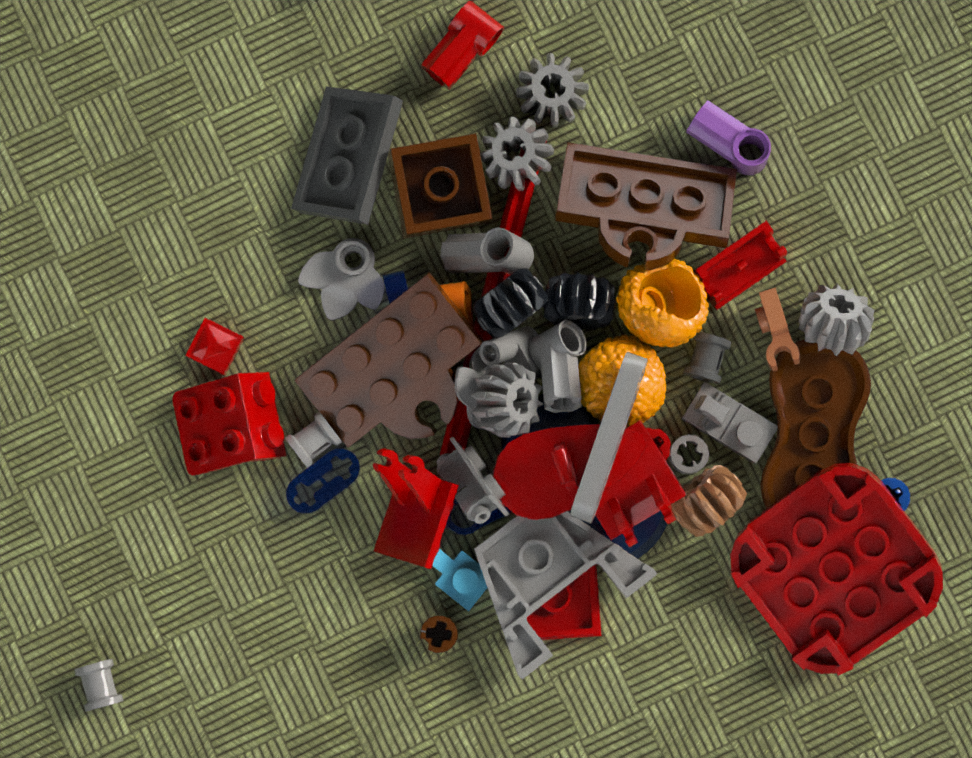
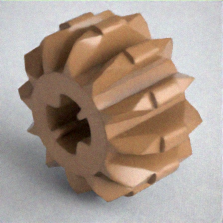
[671,465,747,537]

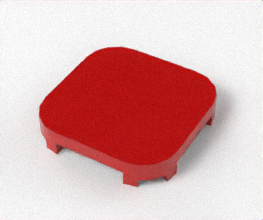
[730,463,943,676]

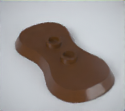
[760,340,871,509]

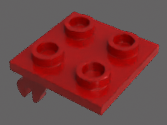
[595,419,687,547]
[373,448,459,570]

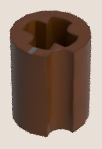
[420,616,458,653]

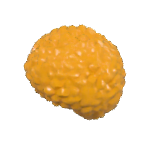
[616,259,709,348]
[578,334,666,428]

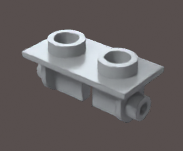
[436,437,509,524]

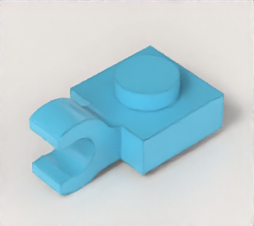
[432,549,487,611]

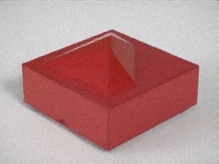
[185,318,244,376]

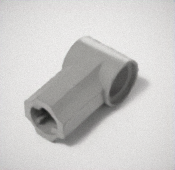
[440,227,534,275]
[528,320,587,413]

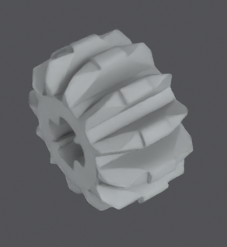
[516,53,589,128]
[480,116,554,191]
[799,283,874,356]
[470,362,544,437]

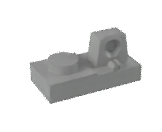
[681,382,778,465]

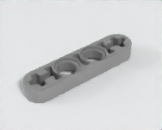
[570,352,648,523]

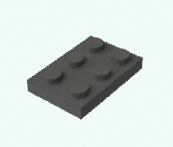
[291,86,403,225]

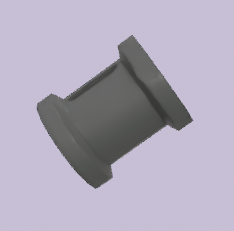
[683,332,732,384]

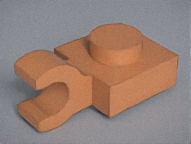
[755,287,800,371]

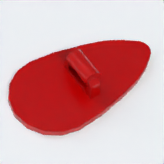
[493,424,646,520]

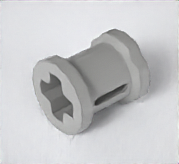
[285,412,342,468]
[74,659,124,712]

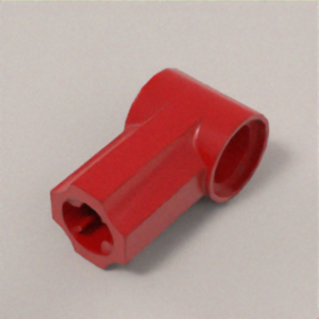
[421,0,505,90]

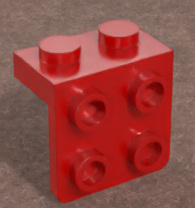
[172,372,287,476]

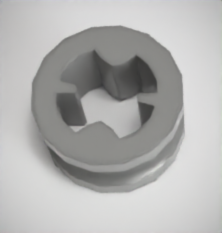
[669,434,709,475]

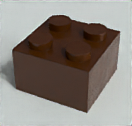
[388,133,492,239]

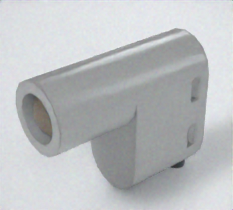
[479,326,542,379]

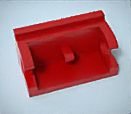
[694,220,787,311]

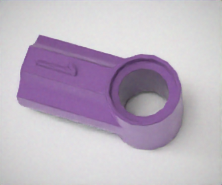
[686,100,771,175]

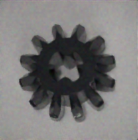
[471,268,548,338]
[542,272,616,330]

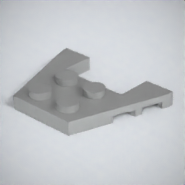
[474,511,657,679]

